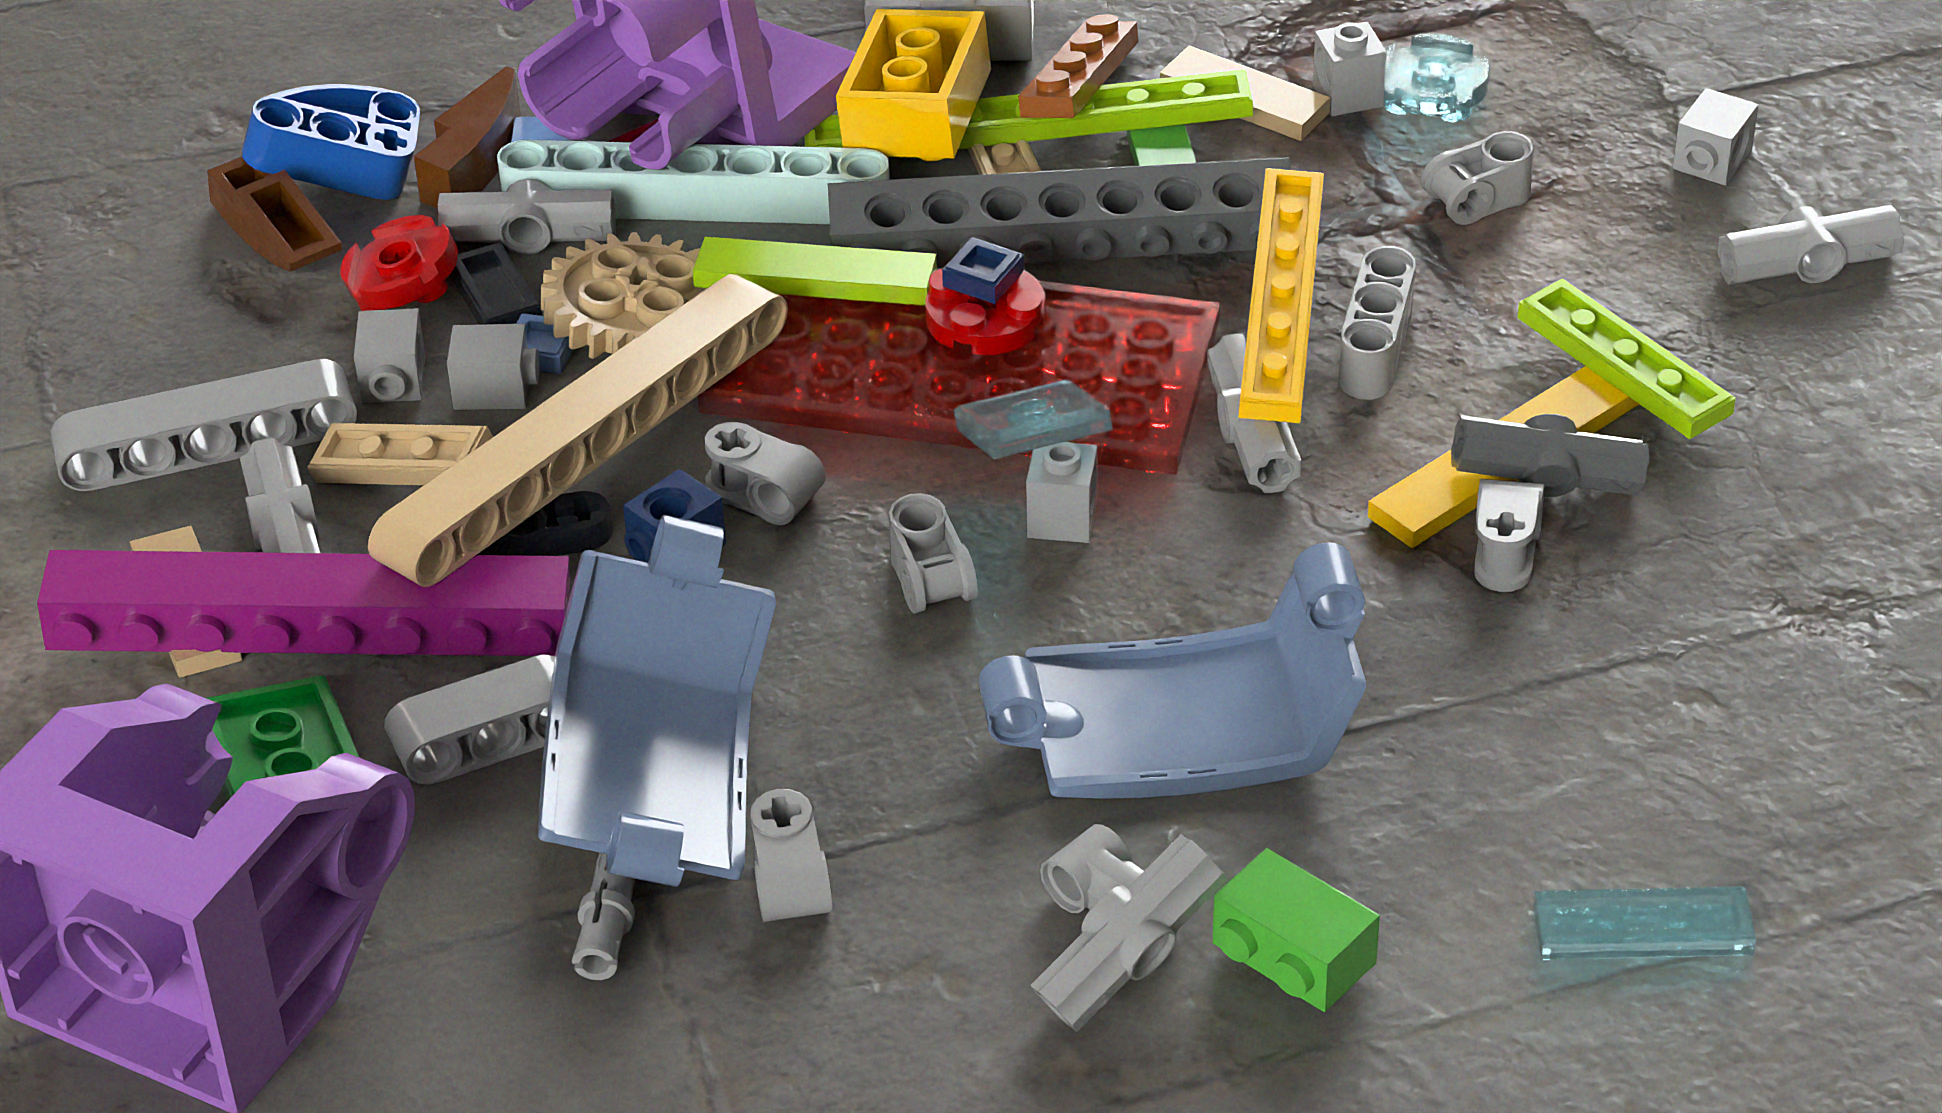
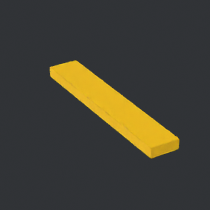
[1238,168,1324,423]
[1368,366,1639,548]

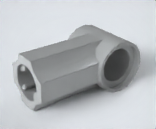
[1040,824,1144,914]

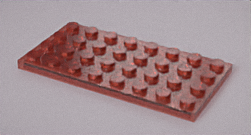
[698,268,1220,475]

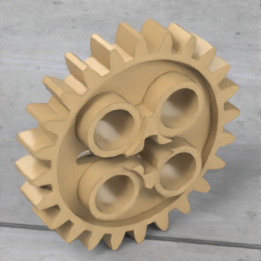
[541,232,706,359]

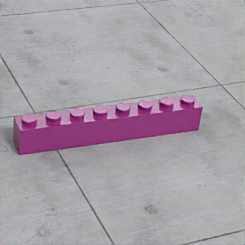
[37,550,570,656]

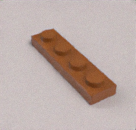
[1018,14,1139,118]

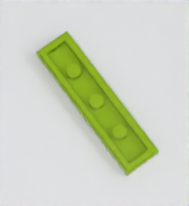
[693,237,937,305]
[1517,278,1736,439]

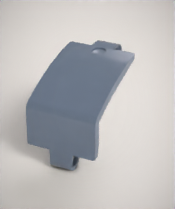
[538,515,776,887]
[979,543,1366,799]

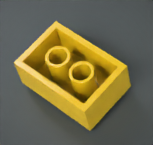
[836,9,991,161]

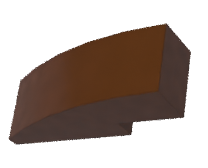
[413,66,521,209]
[207,156,342,272]

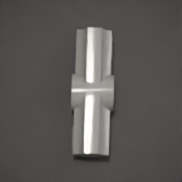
[438,179,616,255]
[1717,205,1904,285]
[1207,333,1301,493]
[240,438,320,553]
[1030,834,1227,1032]

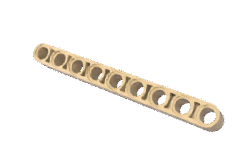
[368,274,788,587]

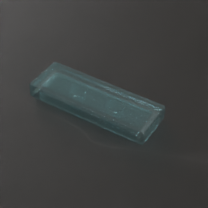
[1533,886,1756,960]

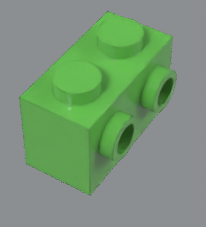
[1212,848,1380,1012]

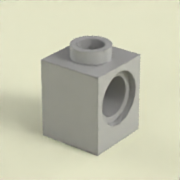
[1313,22,1387,116]
[1673,88,1759,186]
[354,308,425,403]
[1026,440,1097,543]

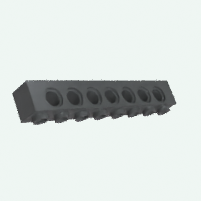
[827,157,1291,268]

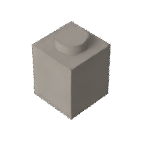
[447,324,540,410]

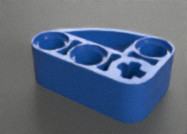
[242,84,420,200]

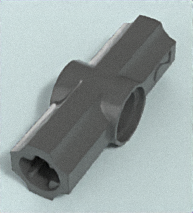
[1451,414,1649,497]

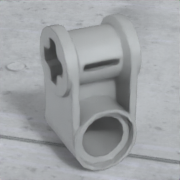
[1420,131,1533,225]
[705,422,826,525]
[1474,479,1544,592]
[889,493,978,614]
[750,789,832,923]

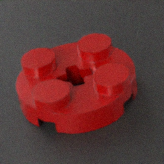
[340,215,458,311]
[925,269,1045,356]

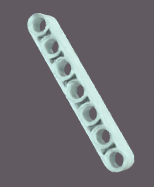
[497,140,890,224]

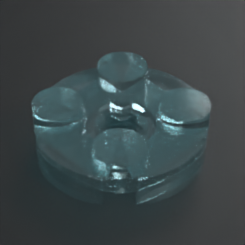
[1384,34,1490,122]

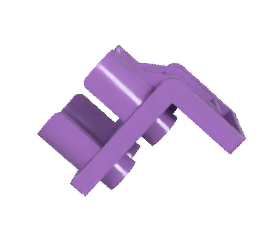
[499,0,856,170]

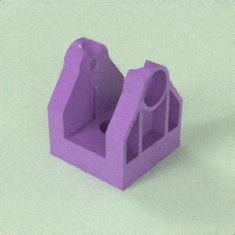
[0,684,415,1113]

